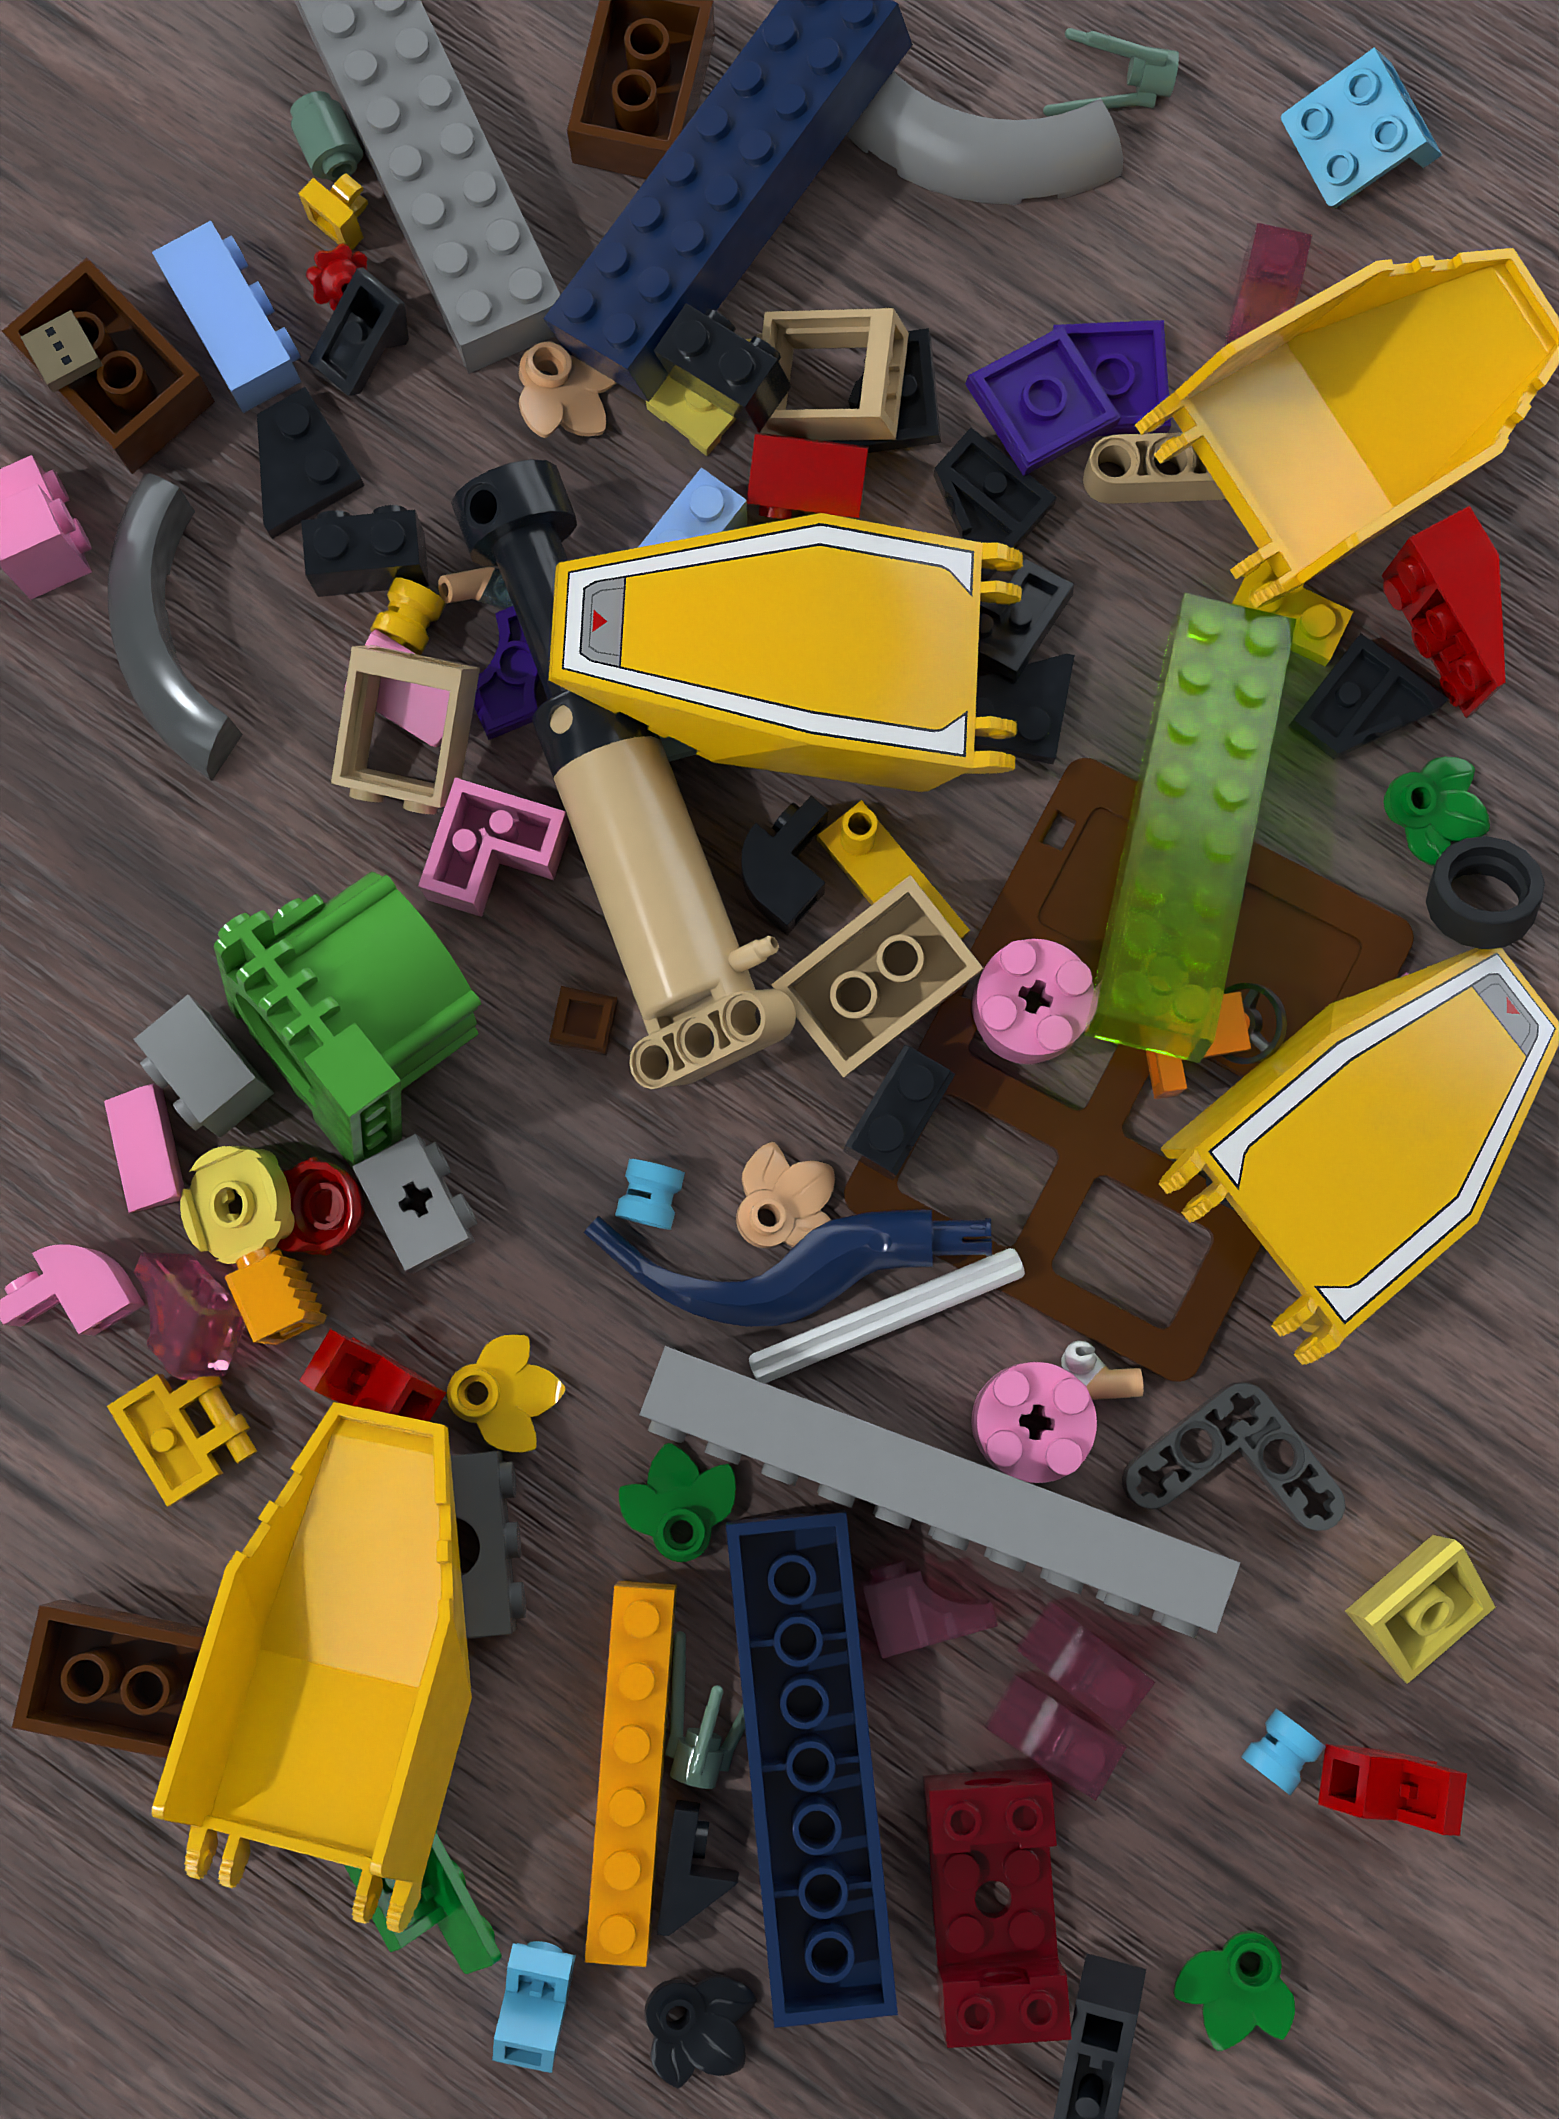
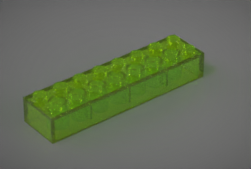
[1084,593,1296,1063]

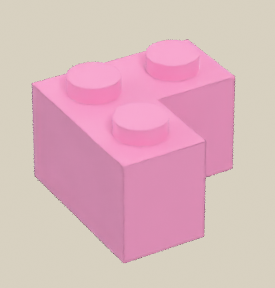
[0,455,92,600]
[418,778,571,917]

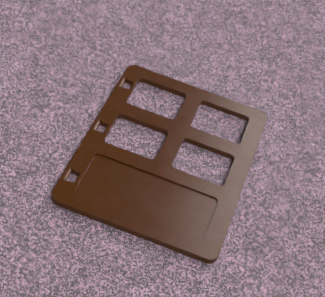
[844,758,1414,1382]

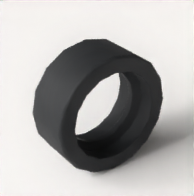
[1426,836,1545,949]

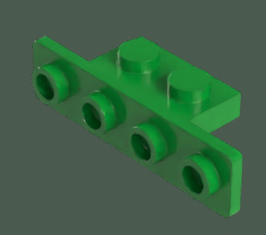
[344,1829,502,1974]

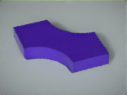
[474,606,540,740]

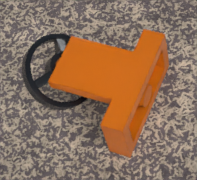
[1134,974,1287,1099]

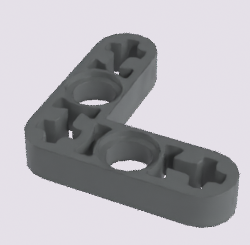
[1122,1383,1345,1531]

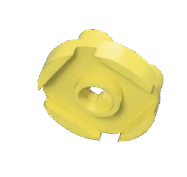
[180,1146,295,1264]

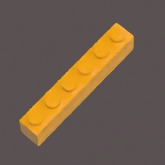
[585,1581,677,1967]

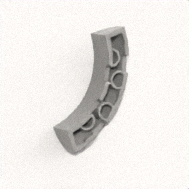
[847,71,1123,205]

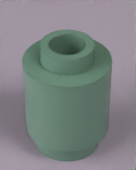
[290,91,363,181]

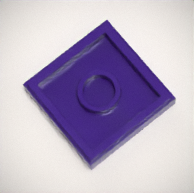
[1052,320,1171,436]
[965,326,1121,476]

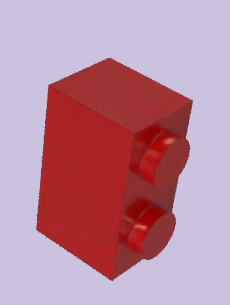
[747,433,869,519]

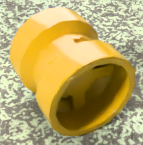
[370,577,446,655]

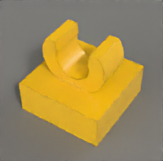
[298,173,368,250]

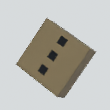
[21,310,103,392]

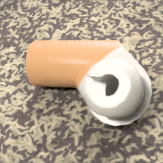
[1061,1341,1143,1400]

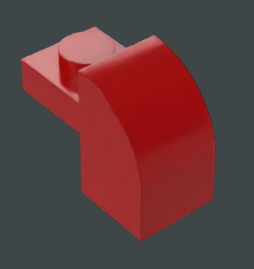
[299,1329,446,1422]
[1318,1744,1468,1836]

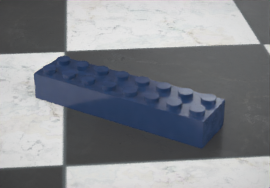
[543,0,913,402]
[726,1509,898,2028]

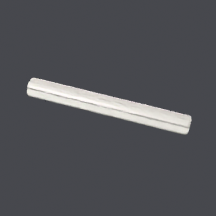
[749,1248,1025,1383]

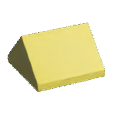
[1345,1535,1496,1684]

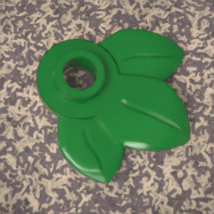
[1384,756,1490,866]
[619,1443,736,1562]
[1173,1931,1295,2051]

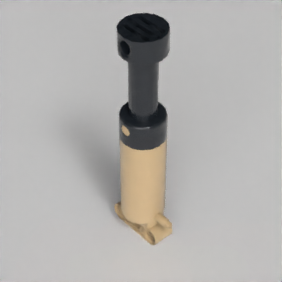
[451,459,796,1089]

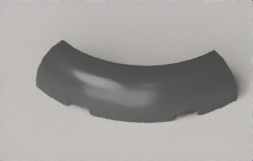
[108,473,243,781]

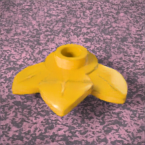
[447,1335,566,1452]

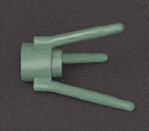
[1043,28,1179,116]
[665,1631,745,1789]

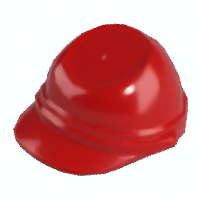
[276,1157,365,1256]

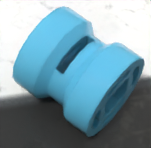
[615,1159,685,1230]
[1241,1709,1326,1796]

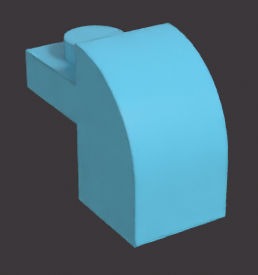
[492,1941,576,2073]

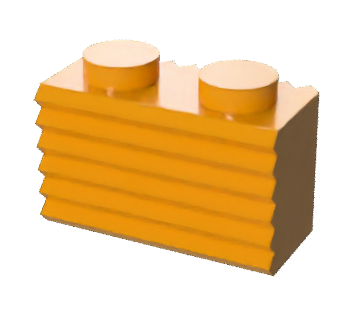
[225,1247,327,1345]

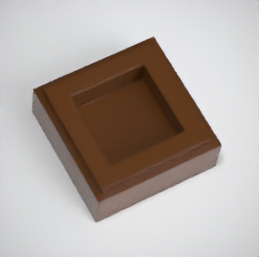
[549,986,618,1056]

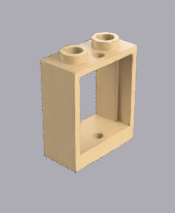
[756,308,909,440]
[331,645,480,814]

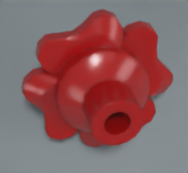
[306,243,367,311]

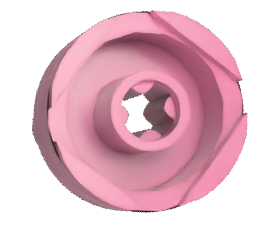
[972,939,1095,1064]
[971,1362,1097,1483]

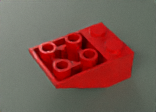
[1381,506,1506,718]

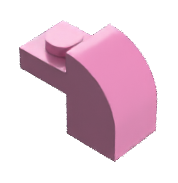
[0,1244,145,1336]

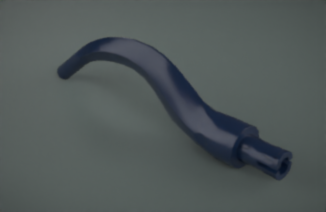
[583,1209,992,1327]

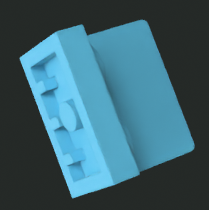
[1281,47,1442,208]

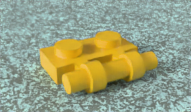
[107,1352,258,1507]

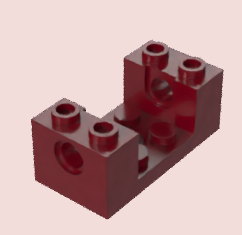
[923,1768,1072,2048]

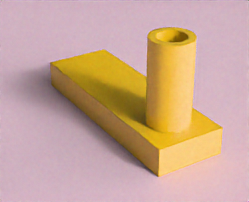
[817,800,970,940]

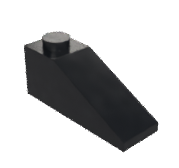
[1053,1953,1146,2119]

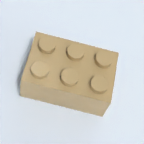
[771,875,984,1078]

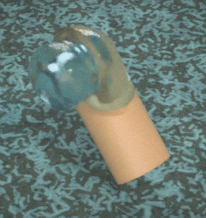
[438,567,513,609]

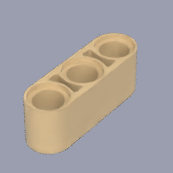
[1083,433,1226,504]

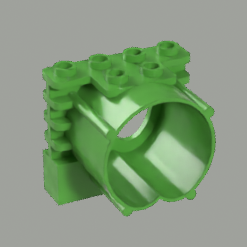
[213,872,481,1172]

